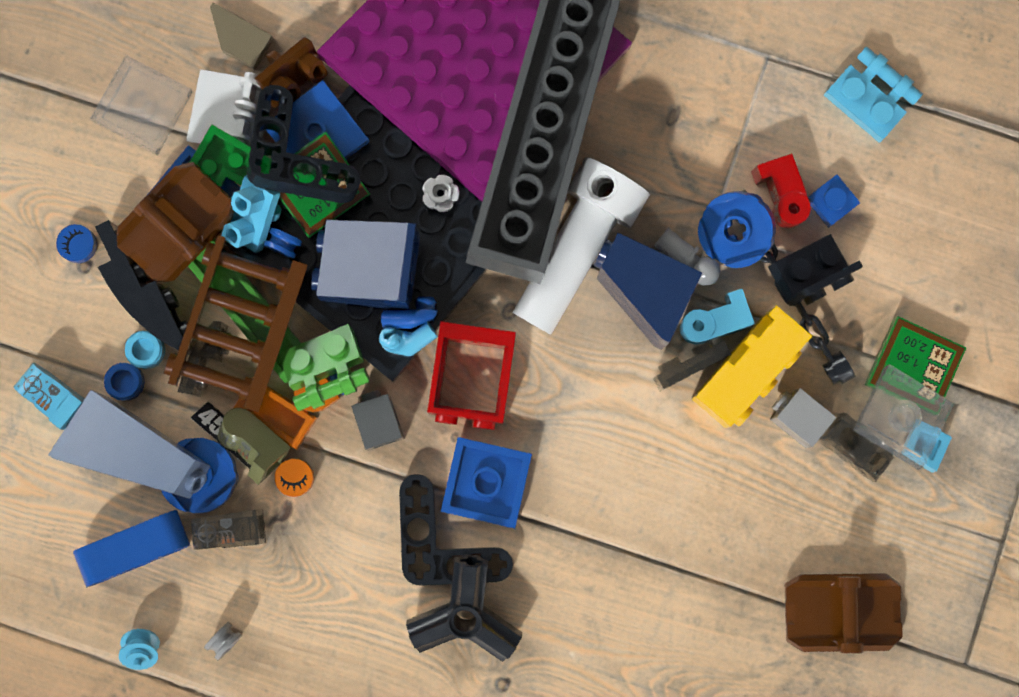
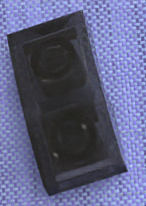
[178,321,232,397]

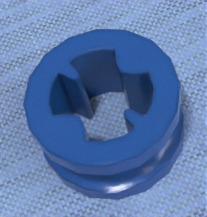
[263,227,302,259]

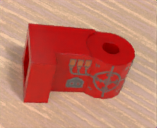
[751,153,811,229]

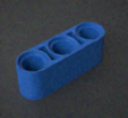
[73,510,191,588]

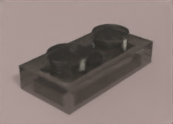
[653,339,731,391]

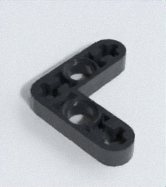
[247,85,361,203]
[399,474,513,586]

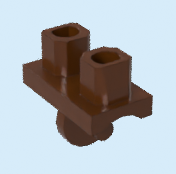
[254,36,328,108]

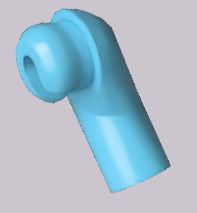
[379,322,438,357]

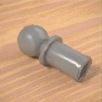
[654,227,721,286]

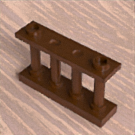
[164,235,308,412]

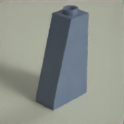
[48,390,211,499]

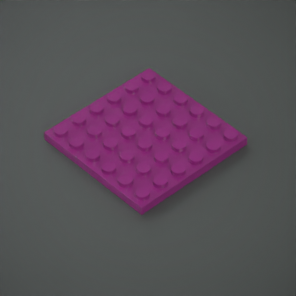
[317,0,632,202]

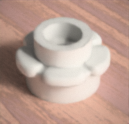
[422,175,459,212]

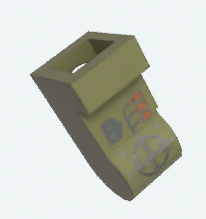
[218,408,290,485]

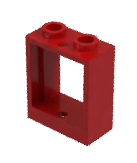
[427,321,516,430]

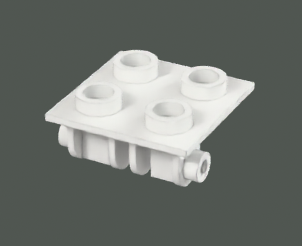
[186,69,264,146]

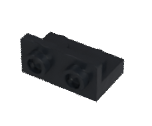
[768,234,863,306]

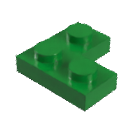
[189,124,270,188]

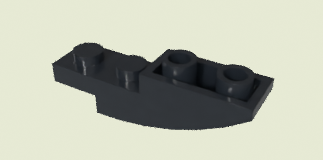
[95,220,196,355]

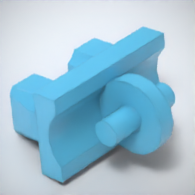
[221,175,282,253]

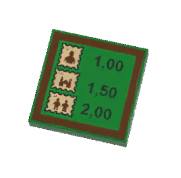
[265,131,370,238]
[864,316,966,416]

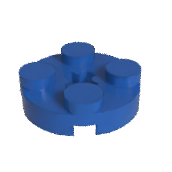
[698,191,776,268]
[162,438,239,514]

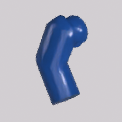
[381,296,438,329]

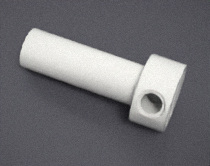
[512,157,650,335]

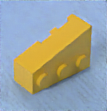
[691,306,812,428]

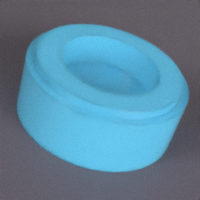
[125,331,165,369]

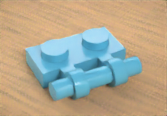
[823,46,923,143]

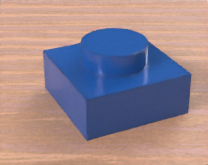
[808,174,860,228]

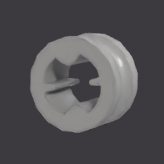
[204,622,242,661]

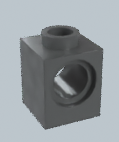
[351,390,404,451]

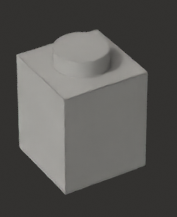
[770,388,837,448]

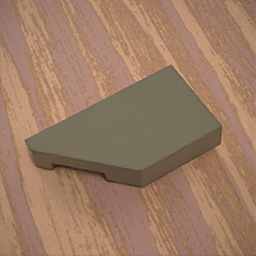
[210,3,274,70]

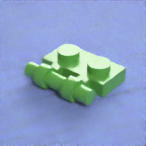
[279,324,370,411]

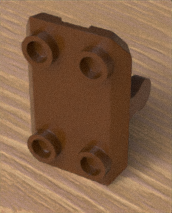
[117,162,234,282]
[784,573,903,654]

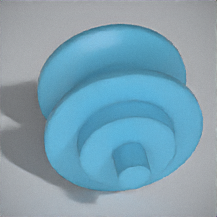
[118,629,160,670]

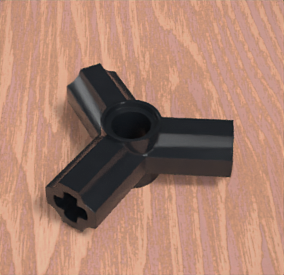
[406,554,523,662]

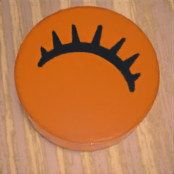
[275,459,314,497]

